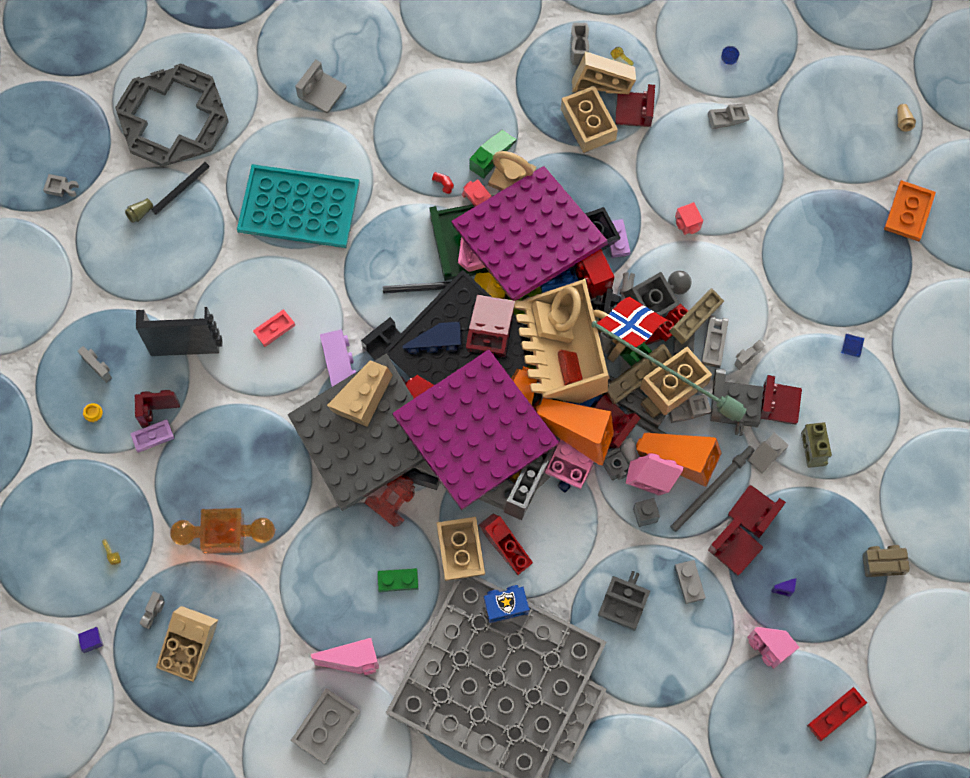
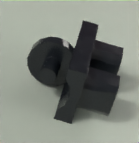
[591,288,621,321]

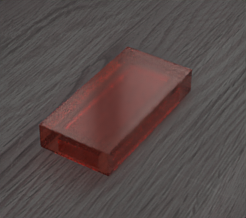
[557,349,583,386]

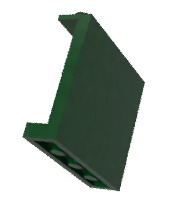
[429,195,494,281]

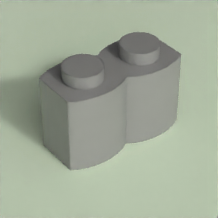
[570,23,589,65]

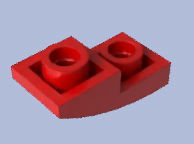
[655,303,688,342]

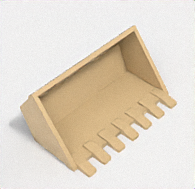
[514,279,610,404]

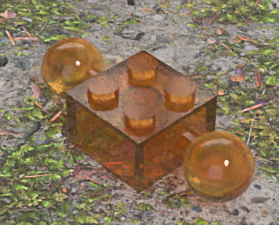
[170,508,275,554]

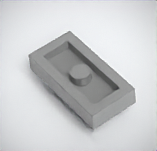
[78,346,112,383]
[674,560,706,604]

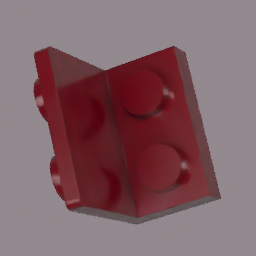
[615,84,655,127]
[761,375,802,425]
[135,390,180,429]
[593,395,640,449]
[728,485,786,539]
[708,516,763,576]

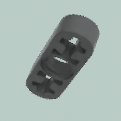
[710,368,726,422]

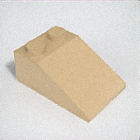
[437,517,485,581]

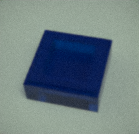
[841,333,864,357]

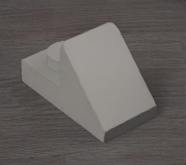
[747,432,789,473]

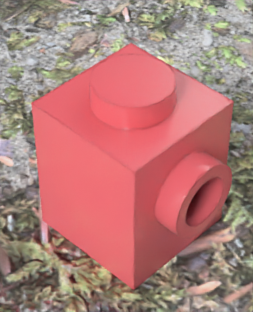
[675,202,703,235]

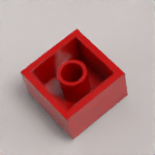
[575,249,615,299]

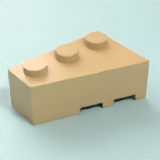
[572,52,636,94]
[327,360,393,427]

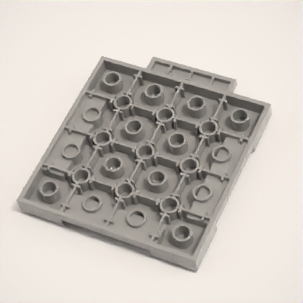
[386,576,606,778]

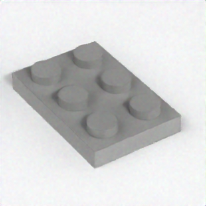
[291,688,360,764]

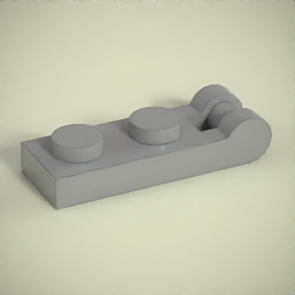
[702,316,729,368]

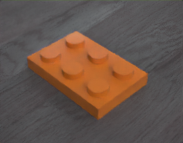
[884,180,936,242]

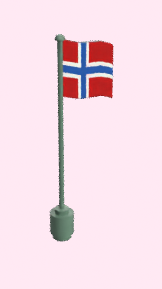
[591,297,746,422]

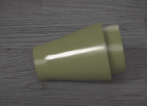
[125,198,153,223]

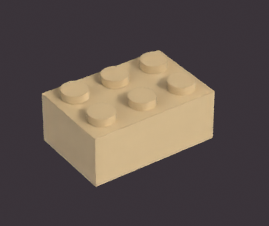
[561,86,618,153]
[640,347,712,415]

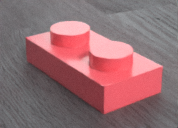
[253,309,295,347]

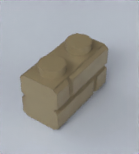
[862,545,910,577]

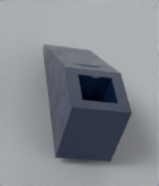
[403,322,462,354]

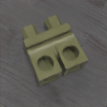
[801,422,832,468]

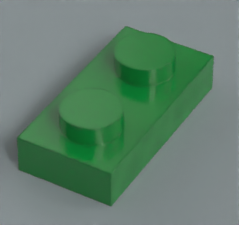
[377,568,419,592]

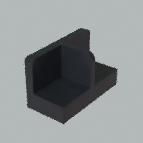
[361,317,401,360]

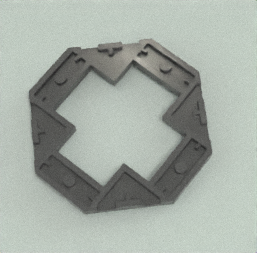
[115,64,229,167]

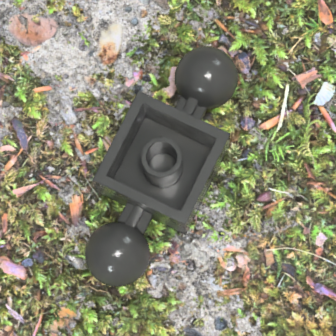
[609,270,692,316]

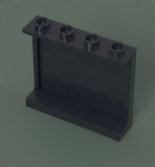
[136,307,223,356]

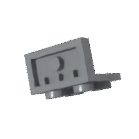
[295,59,346,113]

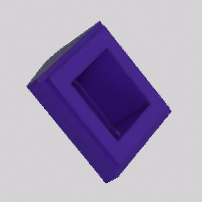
[771,578,796,597]
[78,627,104,653]

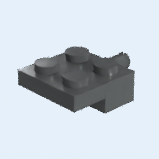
[719,382,763,436]
[597,571,650,631]

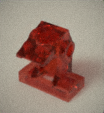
[364,476,415,527]

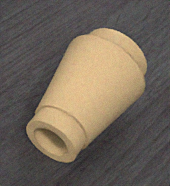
[897,104,916,132]

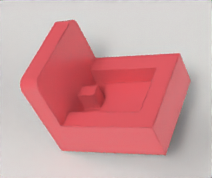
[462,179,491,207]

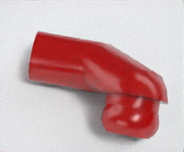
[432,172,454,194]

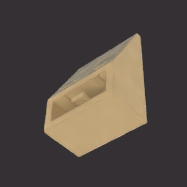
[156,606,218,682]

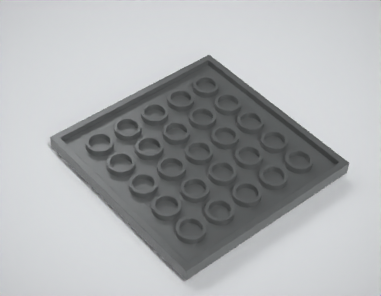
[287,353,425,511]

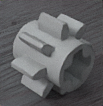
[599,332,615,354]

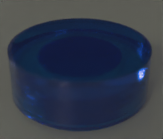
[721,46,740,65]

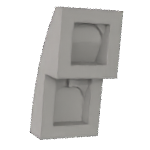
[707,103,750,129]
[669,395,711,423]

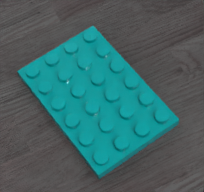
[237,164,360,248]

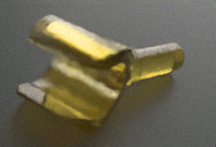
[610,47,634,66]
[102,539,121,565]

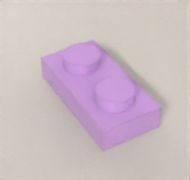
[609,219,630,258]
[130,419,175,453]

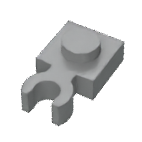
[43,174,79,197]
[734,340,765,370]
[140,591,165,629]

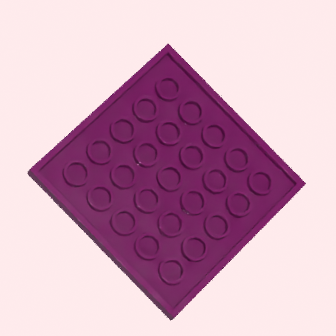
[451,166,608,301]
[392,350,559,511]

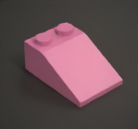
[311,638,379,675]

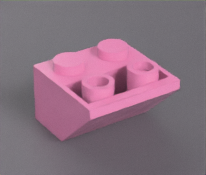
[545,440,595,489]
[626,454,683,496]
[748,627,799,669]

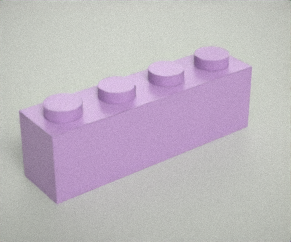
[320,329,356,387]

